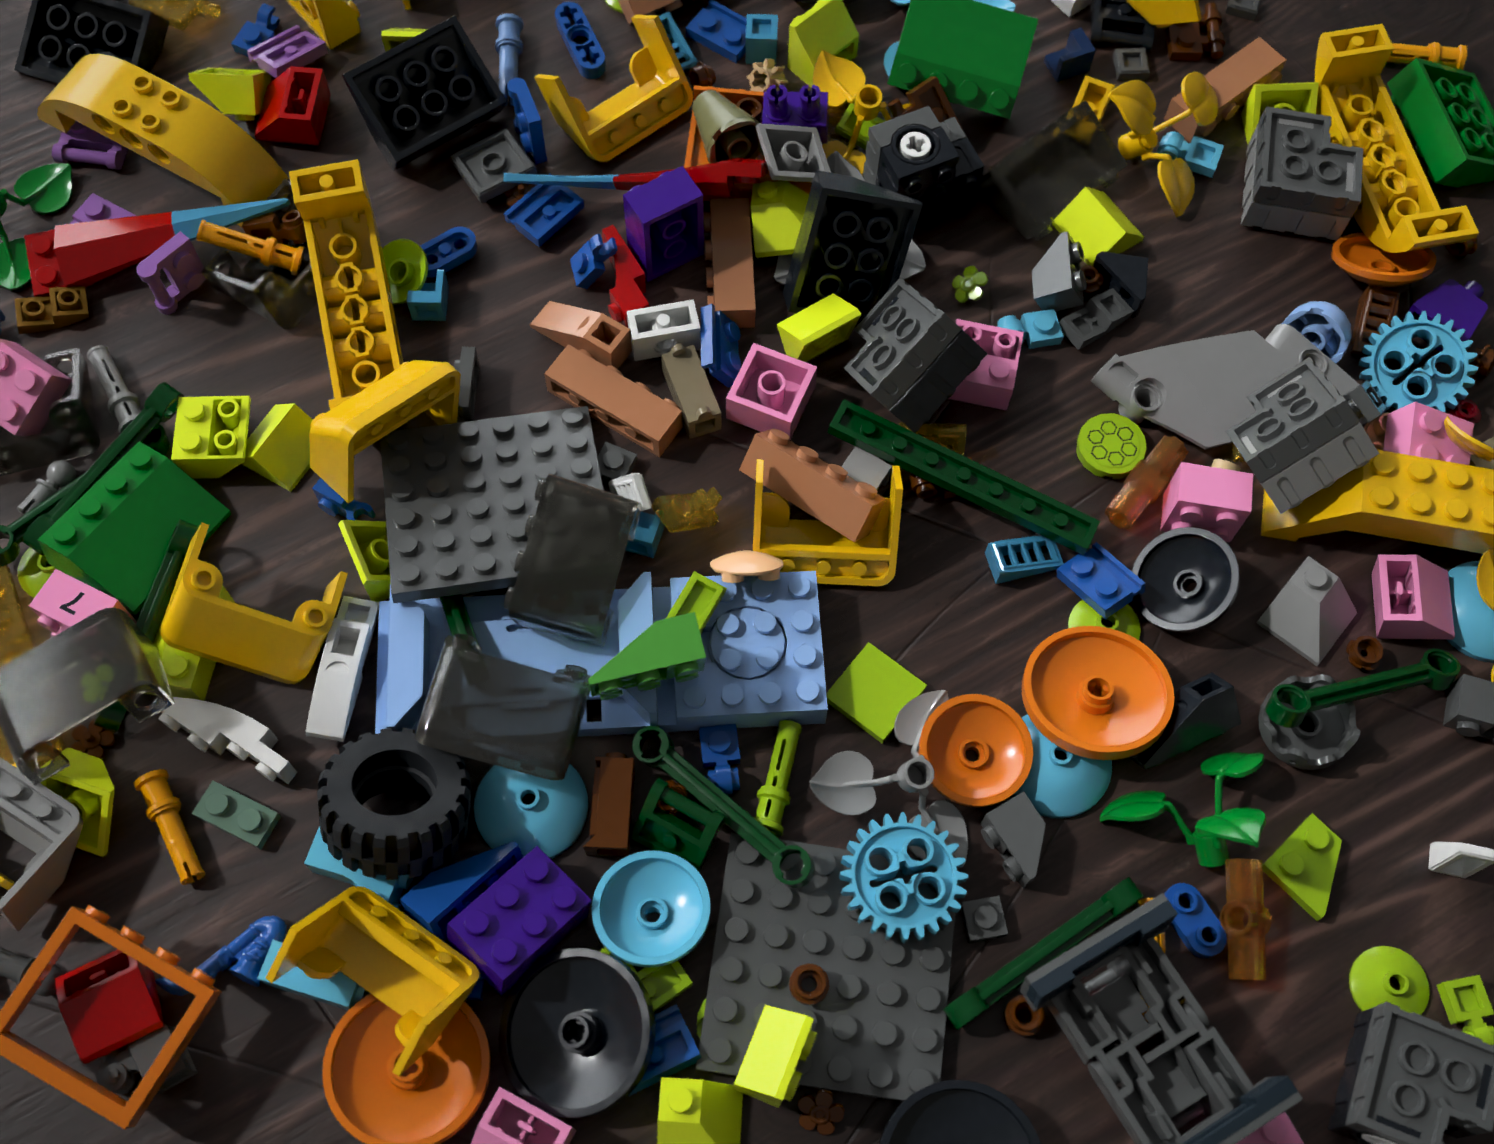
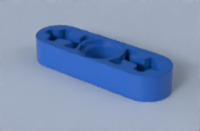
[555,2,606,79]

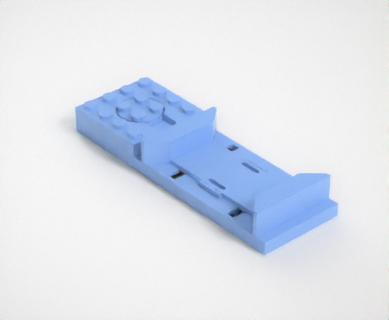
[375,571,828,744]

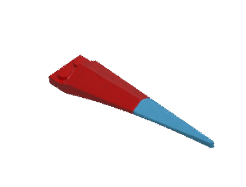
[504,158,768,197]
[24,198,291,297]

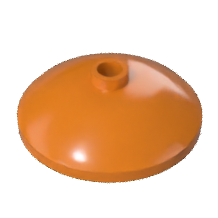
[1331,232,1437,288]
[919,694,1033,807]

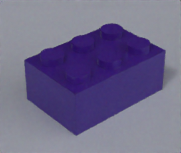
[623,166,704,282]
[447,846,592,996]

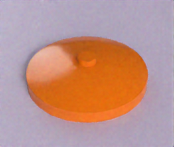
[1022,626,1174,760]
[322,994,491,1144]

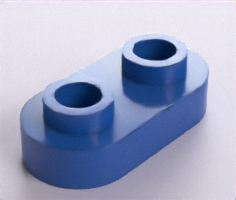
[420,227,477,277]
[1164,883,1227,959]

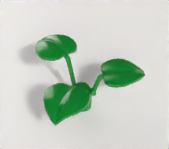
[0,163,72,291]
[1099,752,1266,867]

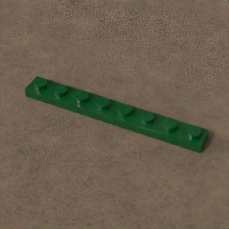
[827,399,1100,555]

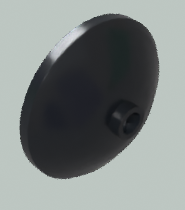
[1132,527,1241,633]

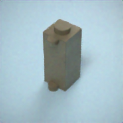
[661,344,721,439]

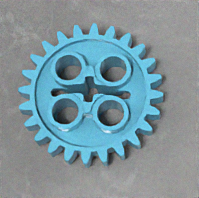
[1359,311,1478,412]
[839,812,968,943]

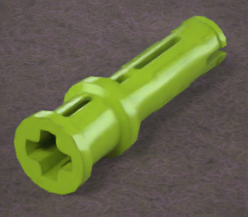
[755,720,802,837]

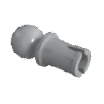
[17,460,76,515]

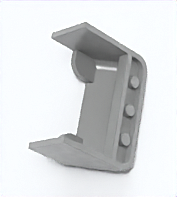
[0,757,83,932]

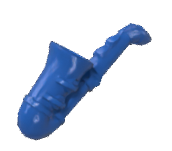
[155,916,287,996]

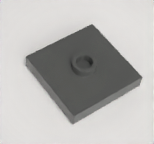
[450,128,538,204]

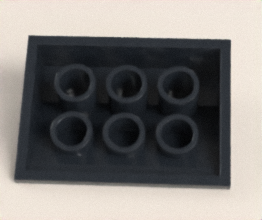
[14,0,170,84]
[342,16,507,171]
[783,170,922,323]

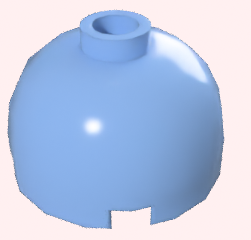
[1282,301,1352,363]

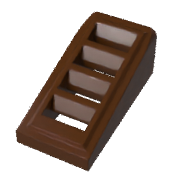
[1351,286,1400,357]

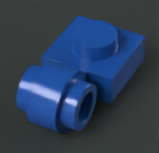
[699,724,740,795]

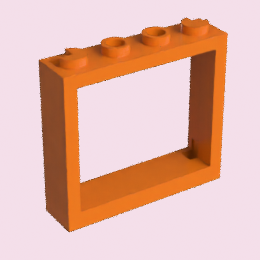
[0,905,222,1129]

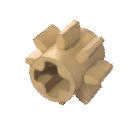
[747,59,788,92]

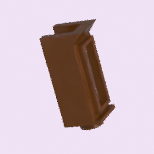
[583,752,635,857]

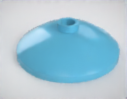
[1446,561,1494,663]
[1012,714,1112,819]
[474,751,589,859]
[592,850,711,967]

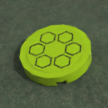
[1076,413,1147,479]

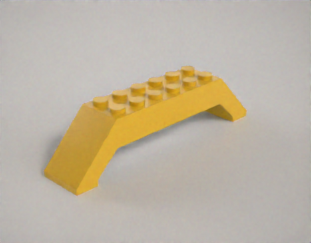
[1261,450,1494,554]

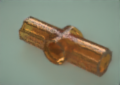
[1104,435,1189,530]
[1220,858,1272,980]

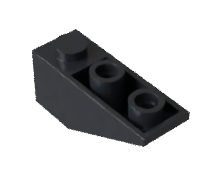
[1129,673,1241,770]

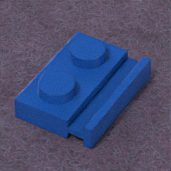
[686,0,747,64]
[504,174,585,247]
[701,304,741,388]
[1057,542,1145,619]
[628,1004,701,1097]

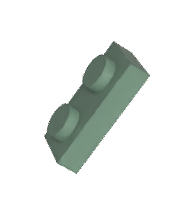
[192,780,281,850]

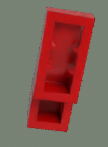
[602,225,649,328]

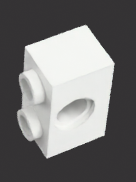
[626,299,701,361]

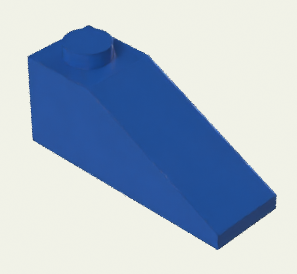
[400,841,523,942]

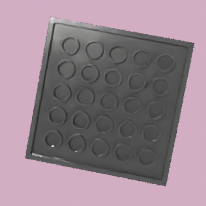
[380,406,618,603]
[696,832,959,1102]

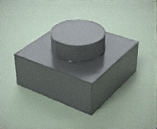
[597,442,638,483]
[960,896,1008,943]

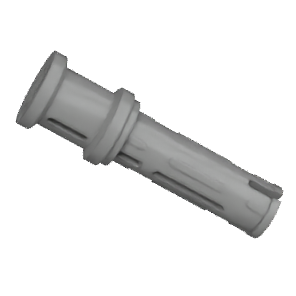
[87,345,141,434]

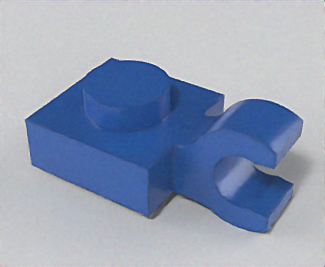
[231,3,280,57]
[570,234,617,289]
[312,478,375,520]

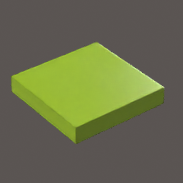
[826,642,927,744]

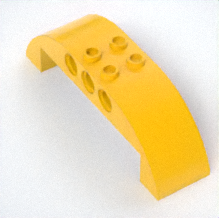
[1315,24,1479,253]
[37,54,292,227]
[289,159,407,423]

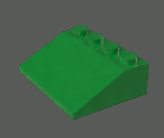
[887,0,1038,119]
[1387,58,1494,187]
[38,441,231,615]

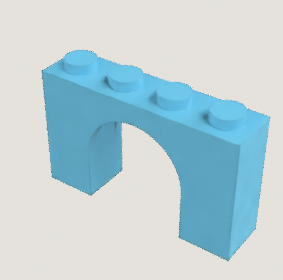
[257,827,414,1010]

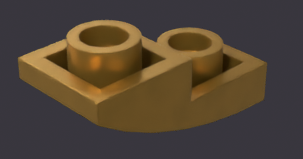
[14,286,89,334]

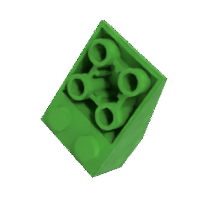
[588,612,706,700]

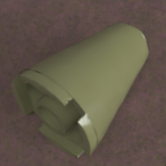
[692,90,764,163]

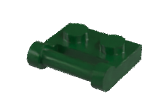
[630,778,726,872]

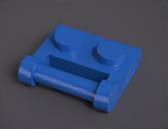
[507,78,547,165]

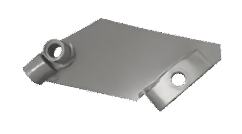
[1091,324,1360,450]

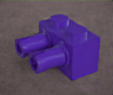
[762,84,829,144]

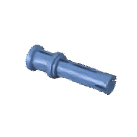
[495,13,523,106]

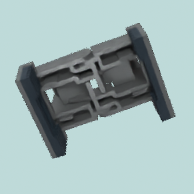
[1020,893,1303,1144]

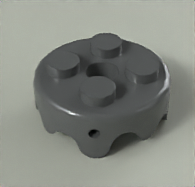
[1258,674,1360,770]

